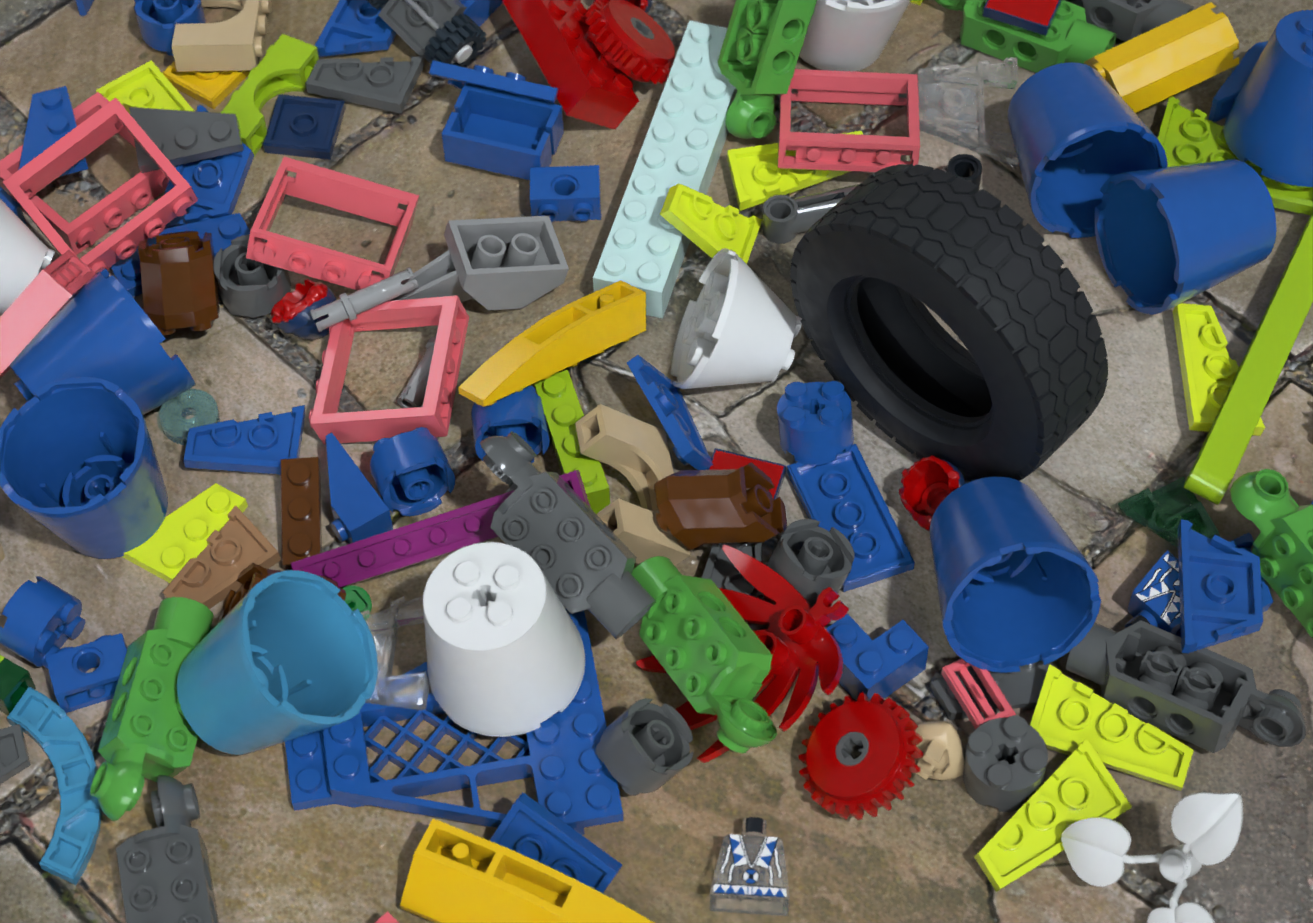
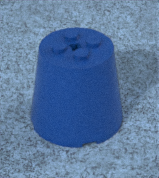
[1223,10,1313,187]
[1008,62,1167,238]
[1094,159,1277,315]
[9,268,196,415]
[0,377,168,559]
[930,477,1101,673]

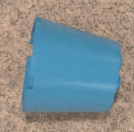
[177,570,378,755]

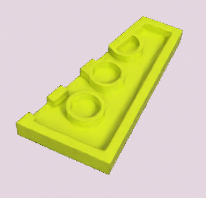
[1030,664,1194,791]

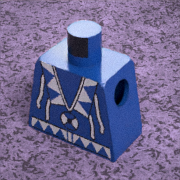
[1125,551,1181,637]

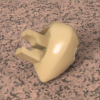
[915,721,965,780]

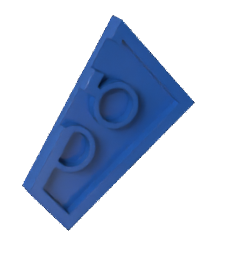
[19,86,89,177]
[627,355,713,470]
[184,405,306,475]
[489,792,623,894]

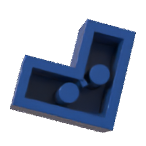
[826,614,929,701]

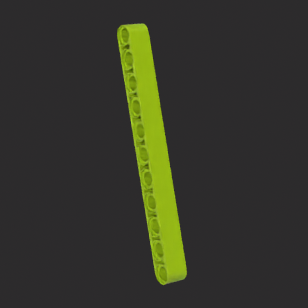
[1183,212,1313,505]

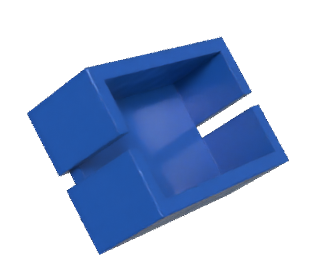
[441,84,564,180]

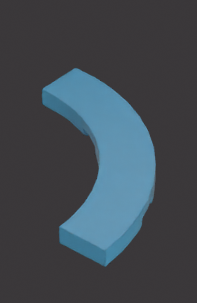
[7,687,102,885]

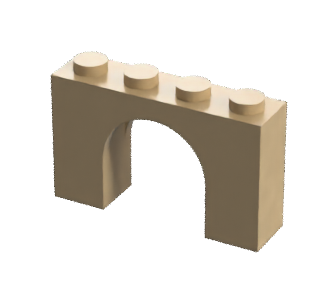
[172,0,271,72]
[575,404,690,566]

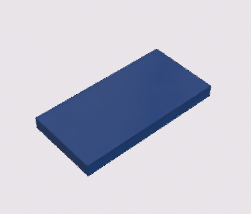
[787,444,915,592]

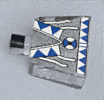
[710,817,790,916]

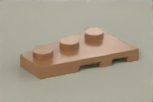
[163,505,281,609]

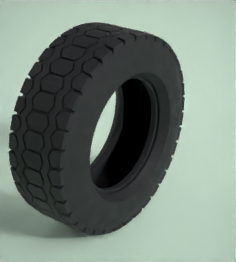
[790,164,1108,482]

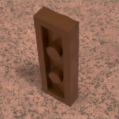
[281,457,322,570]

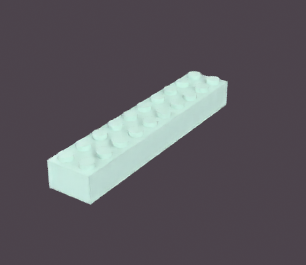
[593,20,737,319]

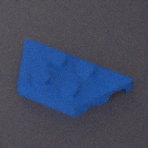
[314,0,397,57]
[429,60,558,103]
[164,105,254,229]
[1177,520,1263,653]

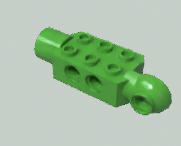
[717,0,817,139]
[935,0,1116,73]
[1230,469,1313,638]
[631,556,777,753]
[90,597,213,821]

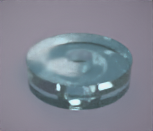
[159,389,220,445]

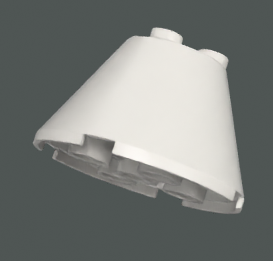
[0,199,55,315]
[671,248,802,389]

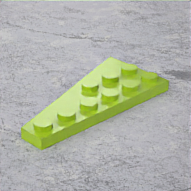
[1158,96,1313,216]

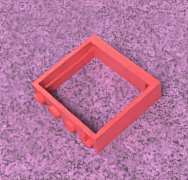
[778,69,920,172]
[0,92,175,256]
[2,98,198,273]
[246,156,419,290]
[0,250,96,378]
[309,295,469,444]

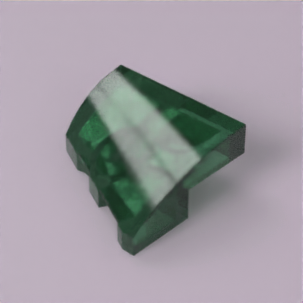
[1118,476,1220,548]

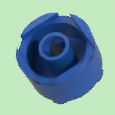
[134,0,206,56]
[777,381,854,465]
[471,385,550,463]
[370,427,455,516]
[0,576,86,669]

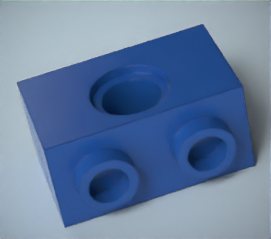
[530,165,601,222]
[45,633,128,713]

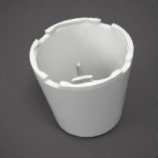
[799,0,911,72]
[423,542,585,737]

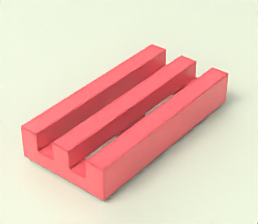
[941,659,1016,729]

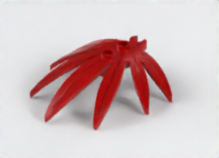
[636,545,849,763]

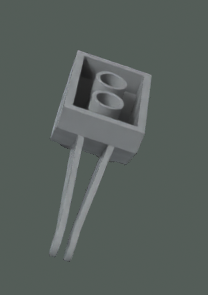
[389,216,569,310]

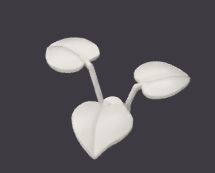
[1061,792,1243,923]

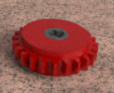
[585,0,675,84]
[799,693,924,820]

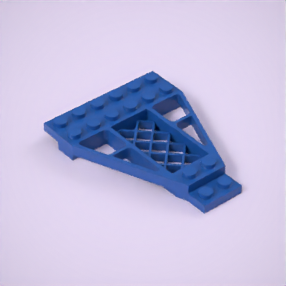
[285,608,624,835]

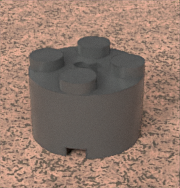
[213,235,291,317]
[766,519,854,607]
[596,698,693,796]
[963,716,1048,812]

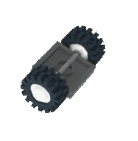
[367,0,486,67]

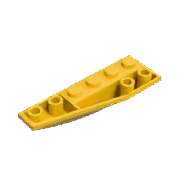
[458,280,646,407]
[400,818,654,923]

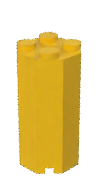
[1084,2,1239,113]

